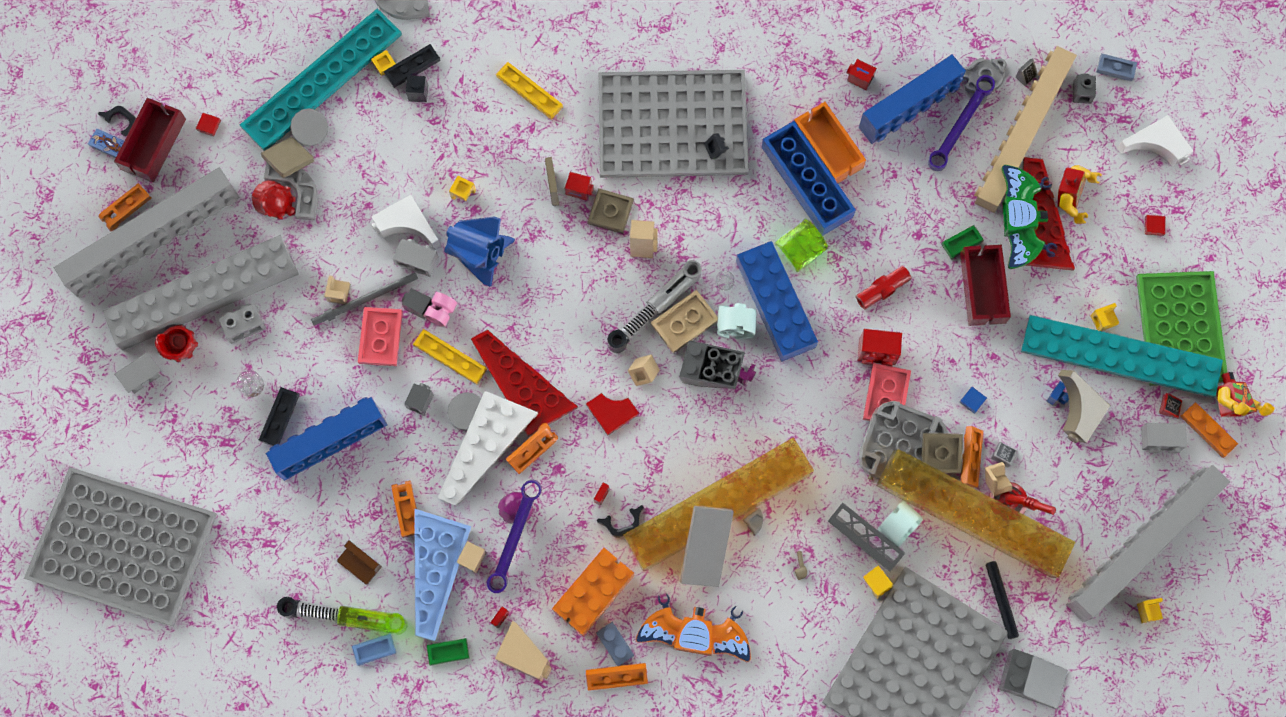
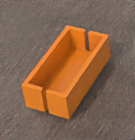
[794,101,866,183]
[552,547,634,637]

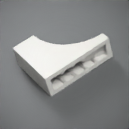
[1117,115,1193,167]
[371,195,441,249]

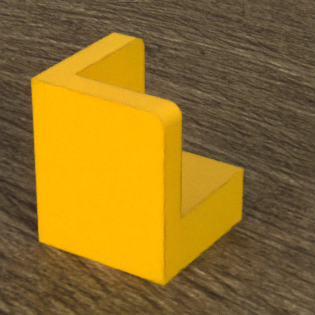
[449,176,476,201]
[1090,303,1119,331]
[863,565,893,599]
[1137,598,1163,623]

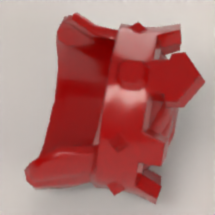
[251,180,296,220]
[155,324,198,362]

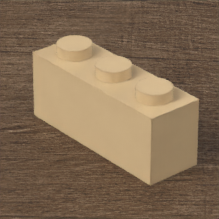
[630,220,658,258]

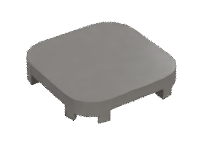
[858,401,948,491]

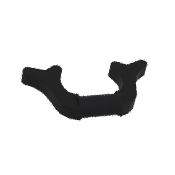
[98,106,136,136]
[597,505,644,538]

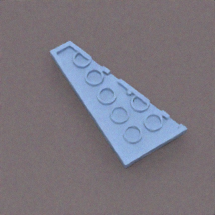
[414,509,471,641]

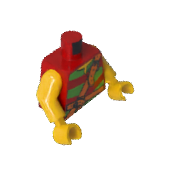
[1057,165,1102,224]
[1216,372,1275,417]

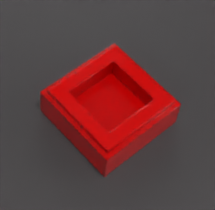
[196,113,221,136]
[1145,215,1166,236]
[594,482,610,505]
[490,606,509,628]

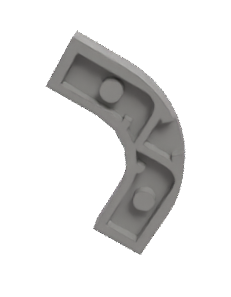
[375,0,430,20]
[264,162,318,220]

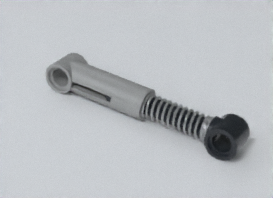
[607,260,702,353]

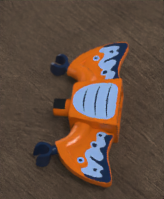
[636,593,751,662]

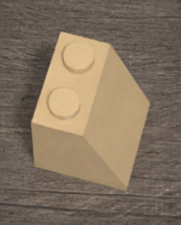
[495,621,552,682]

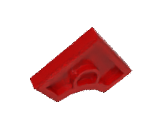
[586,393,639,436]

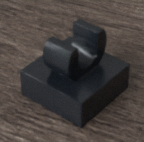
[704,133,729,159]

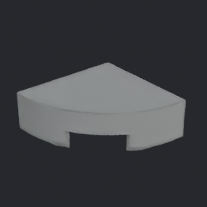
[743,508,763,535]

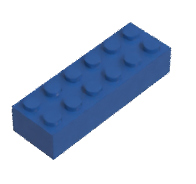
[858,54,966,144]
[761,121,856,236]
[736,241,818,362]
[266,397,388,481]

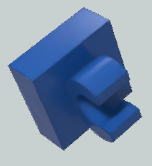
[1046,381,1069,405]

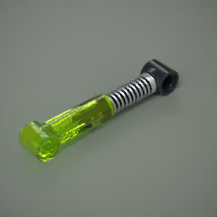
[277,597,408,635]

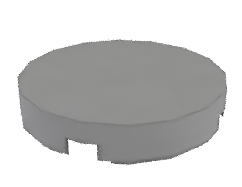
[291,109,328,146]
[447,392,481,431]

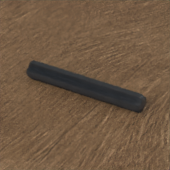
[985,561,1019,639]

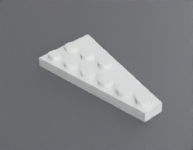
[438,391,539,506]

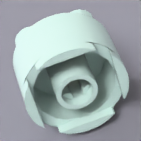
[717,303,756,339]
[877,500,923,547]

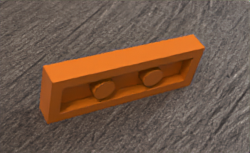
[1180,402,1238,458]
[960,426,984,488]
[586,663,648,691]

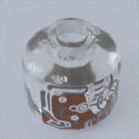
[236,370,264,397]

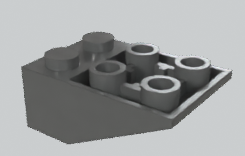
[679,340,745,389]

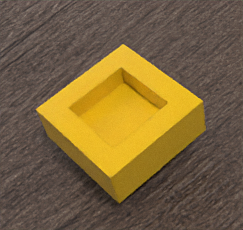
[371,50,396,76]

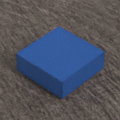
[960,387,987,414]

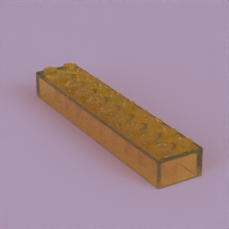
[623,437,814,572]
[876,449,1076,578]

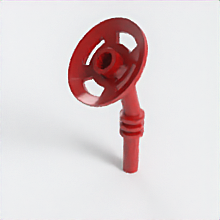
[989,482,1056,520]

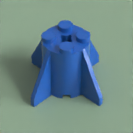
[444,216,515,287]

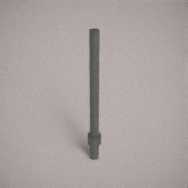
[311,272,418,326]

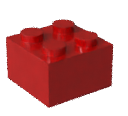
[857,329,903,367]

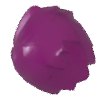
[498,492,533,524]

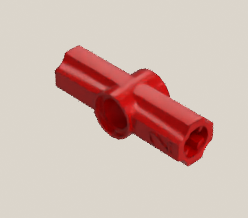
[856,265,912,310]

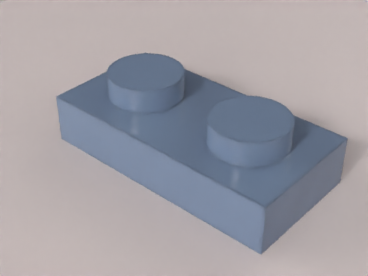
[1096,53,1138,82]
[596,621,634,666]

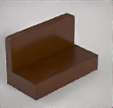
[337,540,382,585]

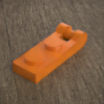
[98,183,152,231]
[506,423,558,474]
[391,480,417,538]

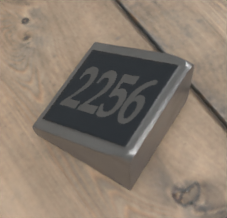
[1015,59,1037,86]
[991,442,1017,468]

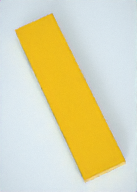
[496,62,563,120]
[413,329,487,385]

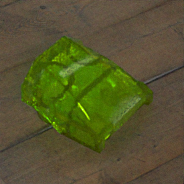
[774,218,828,273]

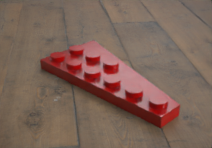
[1022,157,1075,271]
[471,329,578,436]

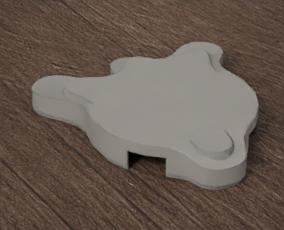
[963,58,1007,105]

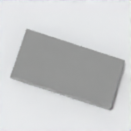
[680,506,734,587]

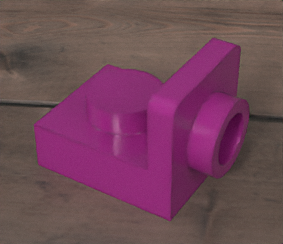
[738,363,756,385]

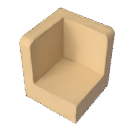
[324,275,351,304]
[628,354,660,386]
[985,462,1012,496]
[457,541,487,573]

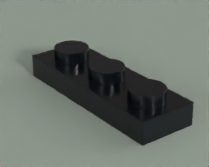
[384,44,441,88]
[258,387,300,446]

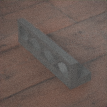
[828,503,905,572]

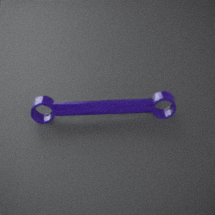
[928,75,995,171]
[487,479,542,593]

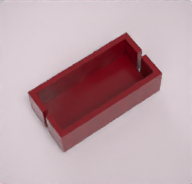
[114,98,186,183]
[960,244,1011,326]

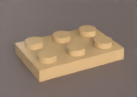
[651,290,718,354]

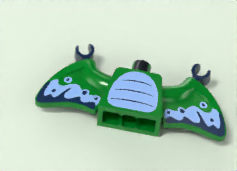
[1001,165,1057,269]

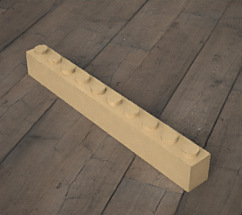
[974,46,1077,213]

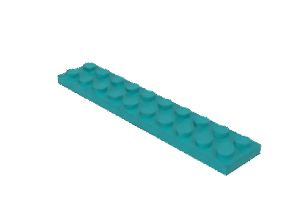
[239,8,402,151]
[1021,315,1223,398]

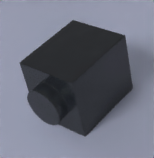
[406,75,429,102]

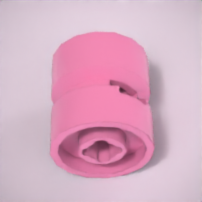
[423,292,457,327]

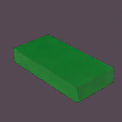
[941,225,984,259]
[427,638,470,666]

